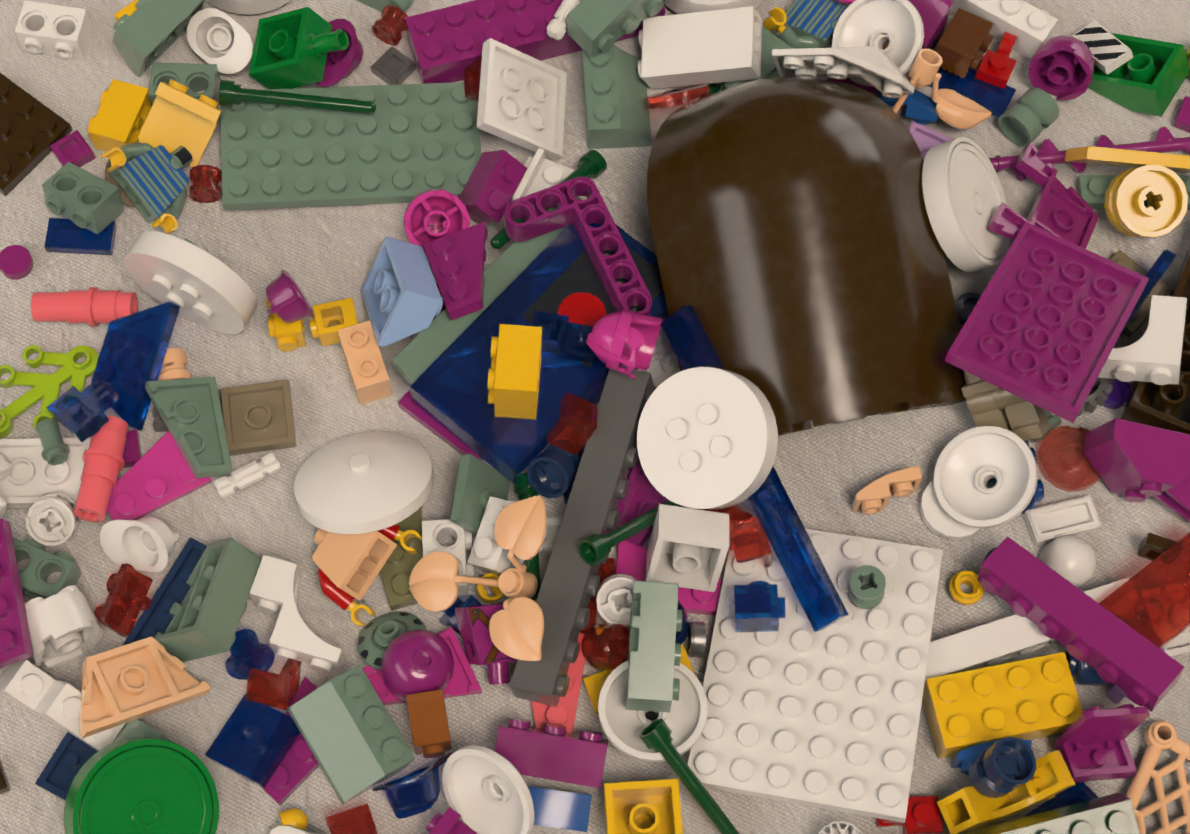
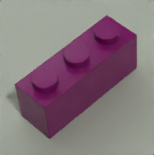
[495,717,609,788]

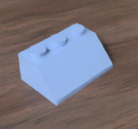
[360,236,443,347]

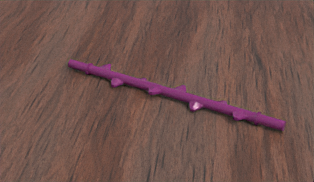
[989,127,1190,181]

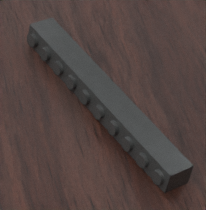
[509,367,657,707]

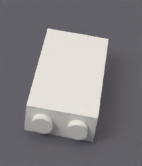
[638,6,762,89]

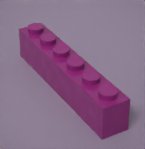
[977,536,1185,712]

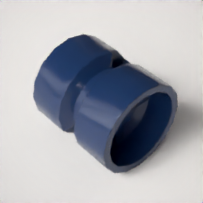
[527,438,584,498]
[969,737,1036,799]

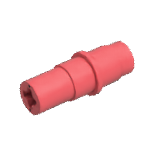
[31,287,139,327]
[73,416,129,522]

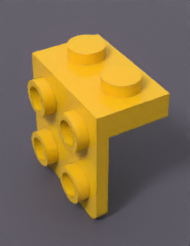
[138,79,223,167]

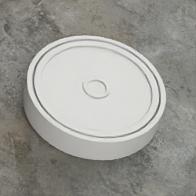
[922,137,1010,272]
[124,231,258,334]
[637,367,778,509]

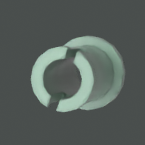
[36,419,70,465]

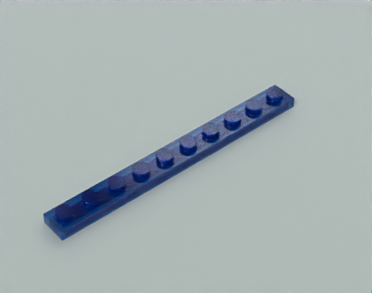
[661,306,849,632]

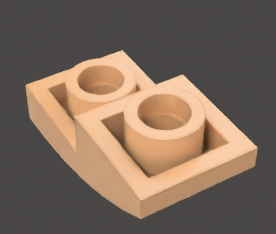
[851,466,922,514]

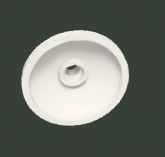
[832,0,924,87]
[934,426,1038,528]
[598,661,708,762]
[442,745,534,834]

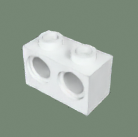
[15,0,93,59]
[422,519,474,596]

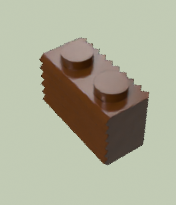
[935,8,994,79]

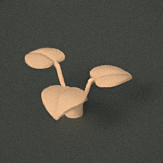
[882,42,992,129]
[409,496,547,661]

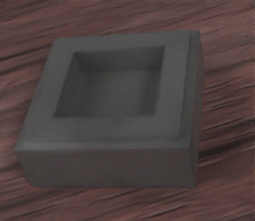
[371,46,416,85]

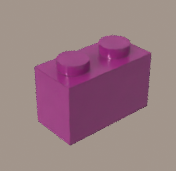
[459,150,528,224]

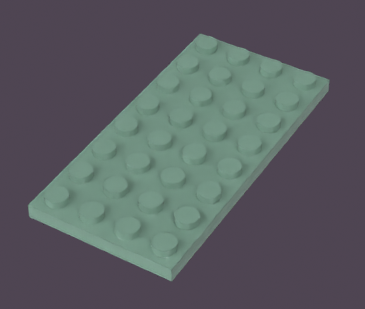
[220,82,482,210]

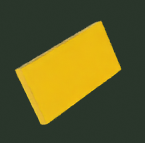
[1065,146,1190,173]

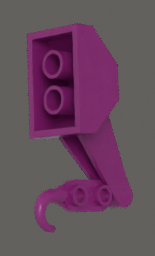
[1084,418,1190,523]

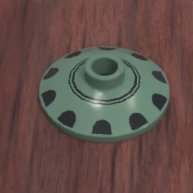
[357,611,426,670]

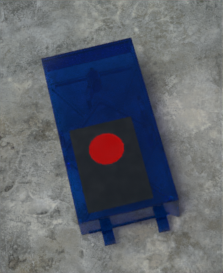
[410,223,669,484]

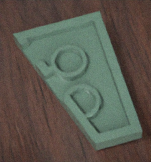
[145,377,232,478]

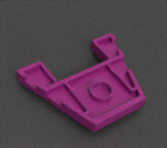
[987,143,1099,249]

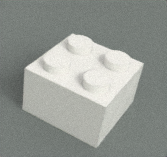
[645,504,729,592]

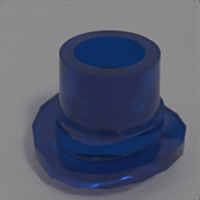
[225,629,275,680]

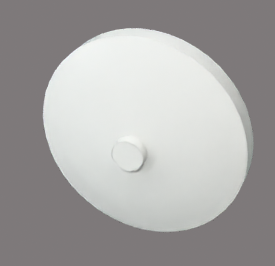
[294,431,434,534]

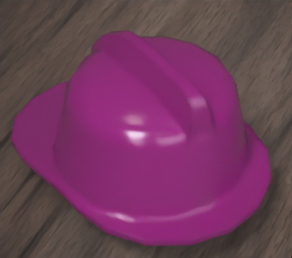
[315,19,364,87]
[266,270,314,323]

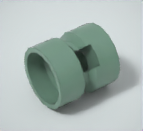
[998,87,1059,147]

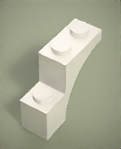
[249,555,345,673]
[0,659,126,751]

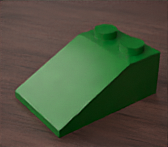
[1088,33,1190,117]

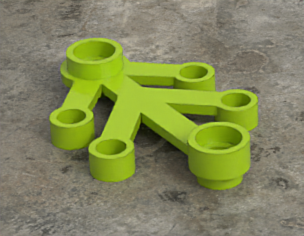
[0,345,99,439]

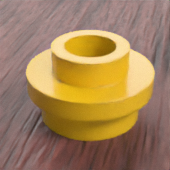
[949,570,984,605]

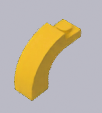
[937,750,1075,834]

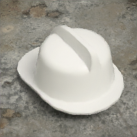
[187,8,253,74]
[99,517,179,572]

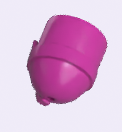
[586,310,663,380]

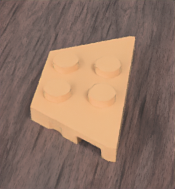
[80,636,211,738]

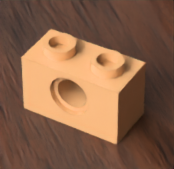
[337,321,392,405]

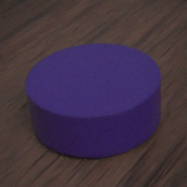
[1095,379,1131,409]

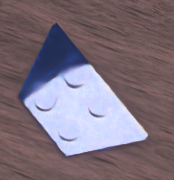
[90,302,180,431]

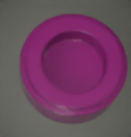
[0,245,33,280]

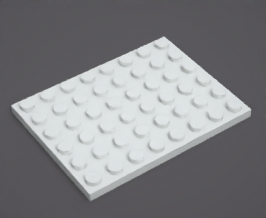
[688,518,943,823]

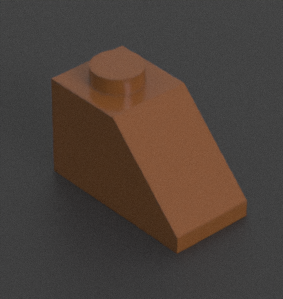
[406,689,452,758]

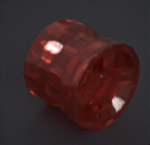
[372,5,408,46]
[189,165,222,203]

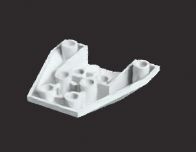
[772,47,915,98]

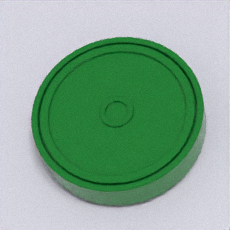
[64,737,219,834]

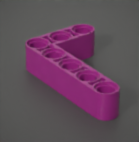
[505,177,652,316]

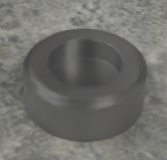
[686,622,706,657]

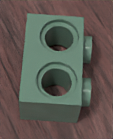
[148,62,221,108]
[42,162,124,234]
[13,538,82,599]

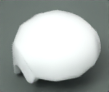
[1038,535,1097,587]

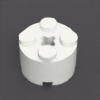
[25,585,103,668]

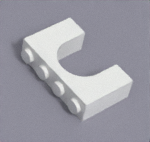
[1098,295,1187,385]

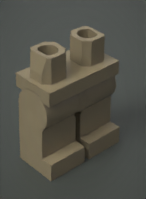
[961,370,1051,441]

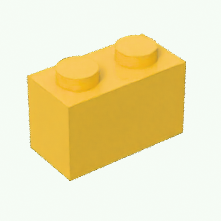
[88,79,152,151]

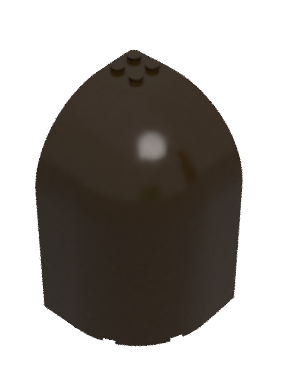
[647,77,966,436]

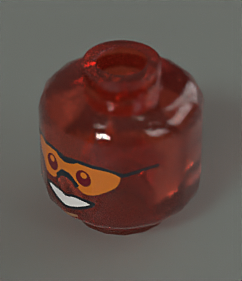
[581,623,630,670]

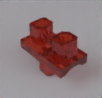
[94,564,153,637]

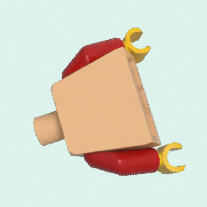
[312,524,422,626]

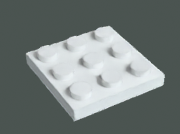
[477,38,567,161]

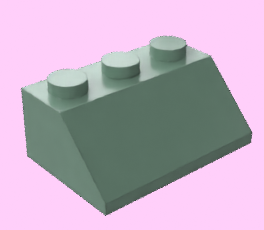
[113,0,207,78]
[582,45,652,149]
[287,665,415,804]

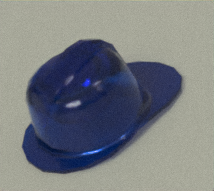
[372,752,454,819]

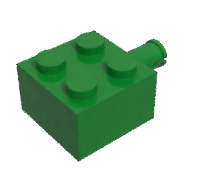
[249,7,349,89]

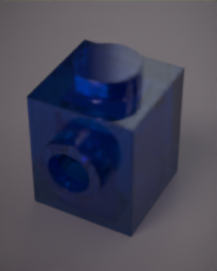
[734,581,786,632]

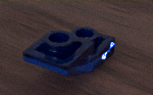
[531,311,598,364]

